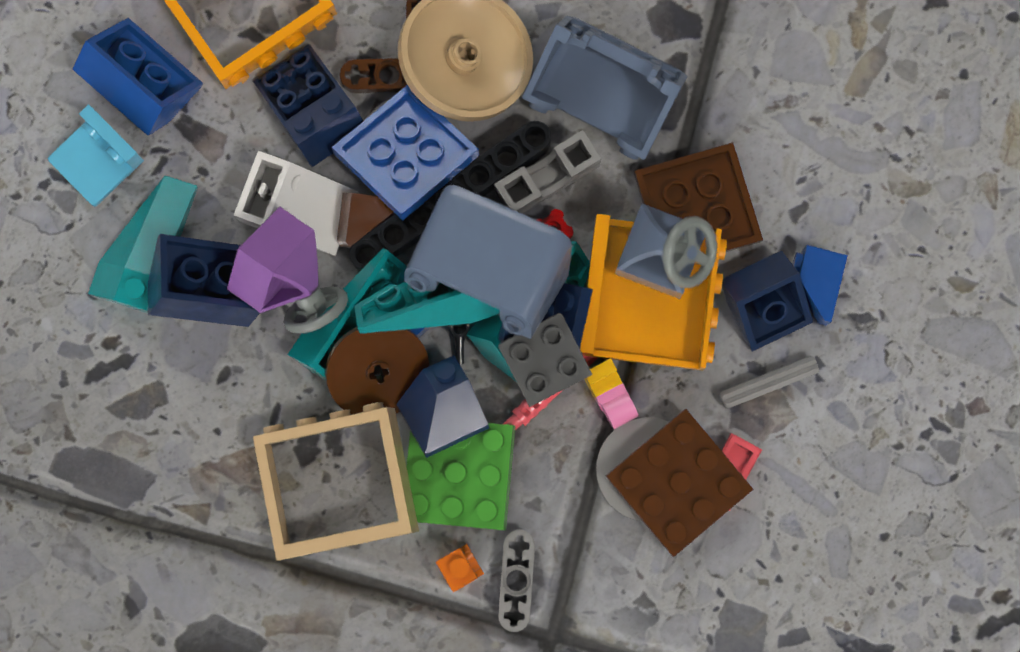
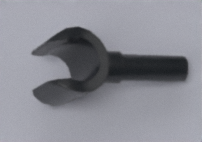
[449,324,470,364]

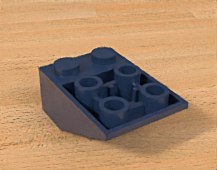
[253,44,363,167]

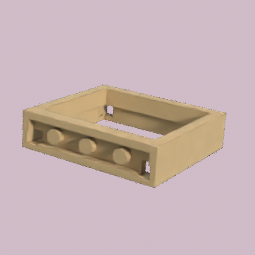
[253,402,419,561]

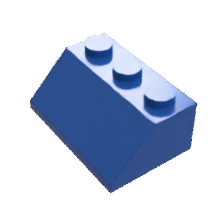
[72,18,203,136]

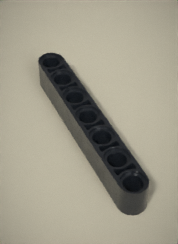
[350,121,551,271]

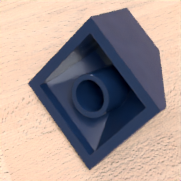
[397,355,489,458]

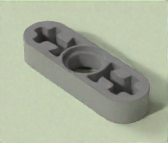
[498,530,535,632]

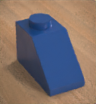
[792,245,848,326]

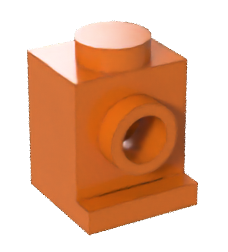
[436,544,484,593]

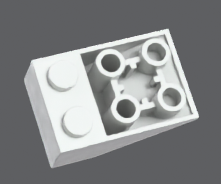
[234,151,359,256]

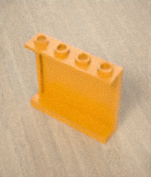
[580,214,727,371]

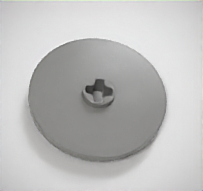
[596,417,668,521]

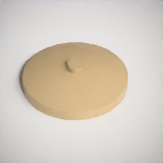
[398,0,533,122]

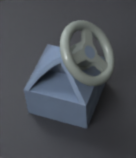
[615,203,717,299]

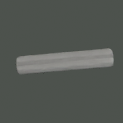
[720,356,819,409]

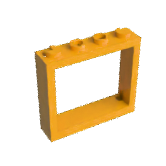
[164,0,337,89]

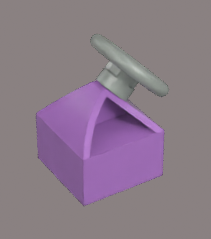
[227,207,348,333]

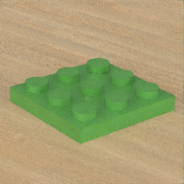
[407,423,516,530]

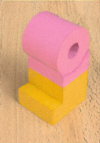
[584,358,639,429]

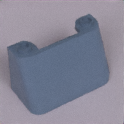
[522,16,687,160]
[405,185,572,339]

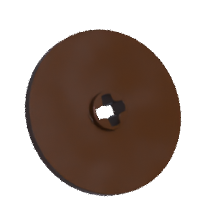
[325,327,429,415]

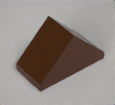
[337,193,393,247]

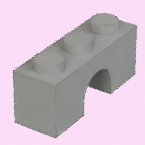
[494,130,601,214]

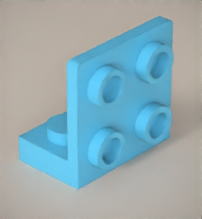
[48,104,144,207]

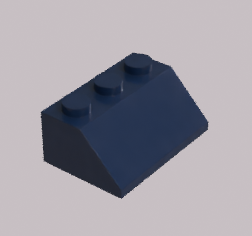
[148,234,260,327]

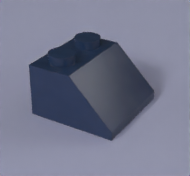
[722,250,813,352]

